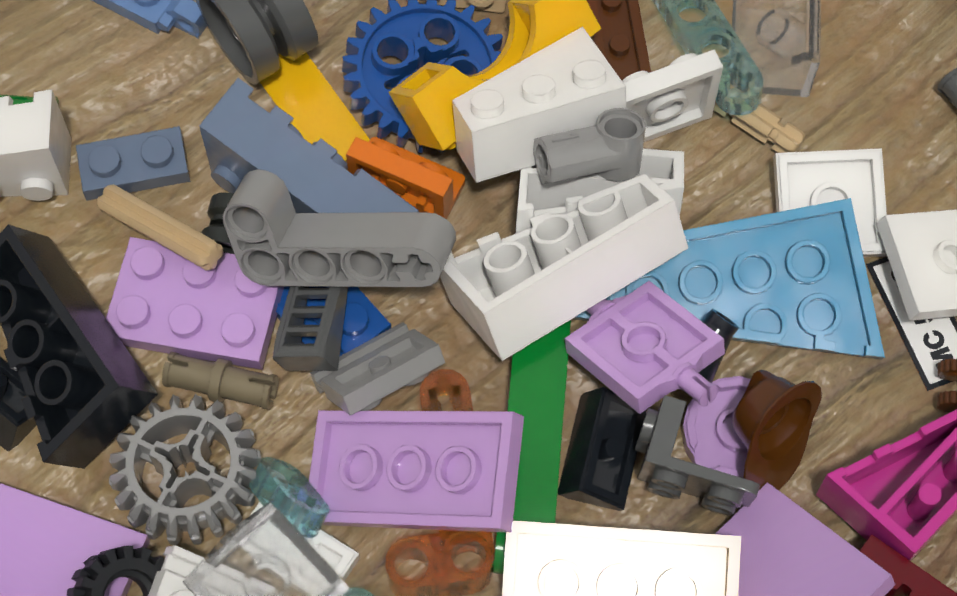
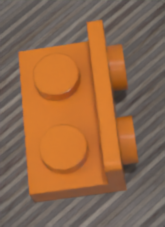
[346,137,465,219]

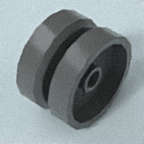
[196,0,319,85]

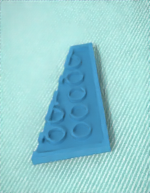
[573,198,885,360]

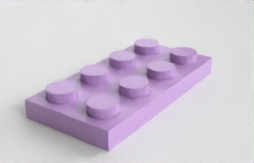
[304,410,524,533]

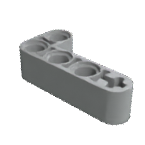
[223,169,456,287]

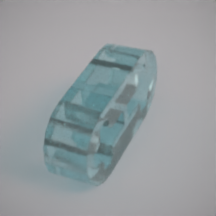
[249,457,330,538]

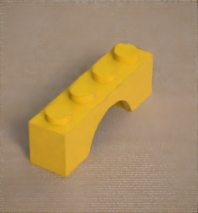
[388,0,601,151]

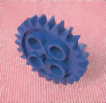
[342,0,503,153]

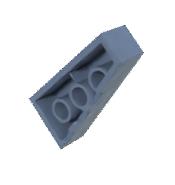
[199,78,419,213]

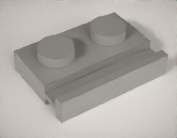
[310,322,445,416]

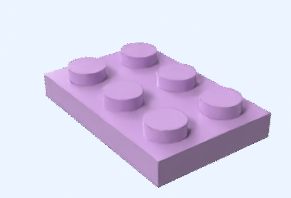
[106,237,284,370]

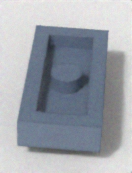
[76,126,191,201]

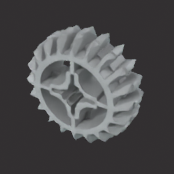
[109,394,262,545]

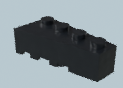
[0,224,158,469]

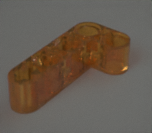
[385,369,494,596]

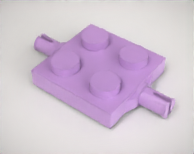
[565,281,725,414]

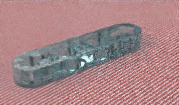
[652,0,763,115]

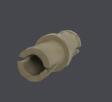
[162,352,279,410]

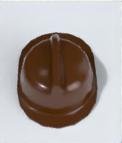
[732,370,822,490]

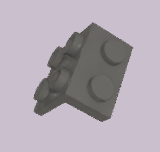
[635,395,760,516]

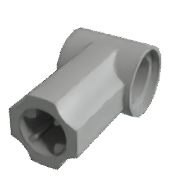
[533,108,646,184]

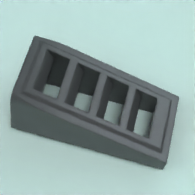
[273,286,348,371]

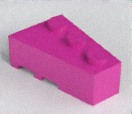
[816,409,957,561]

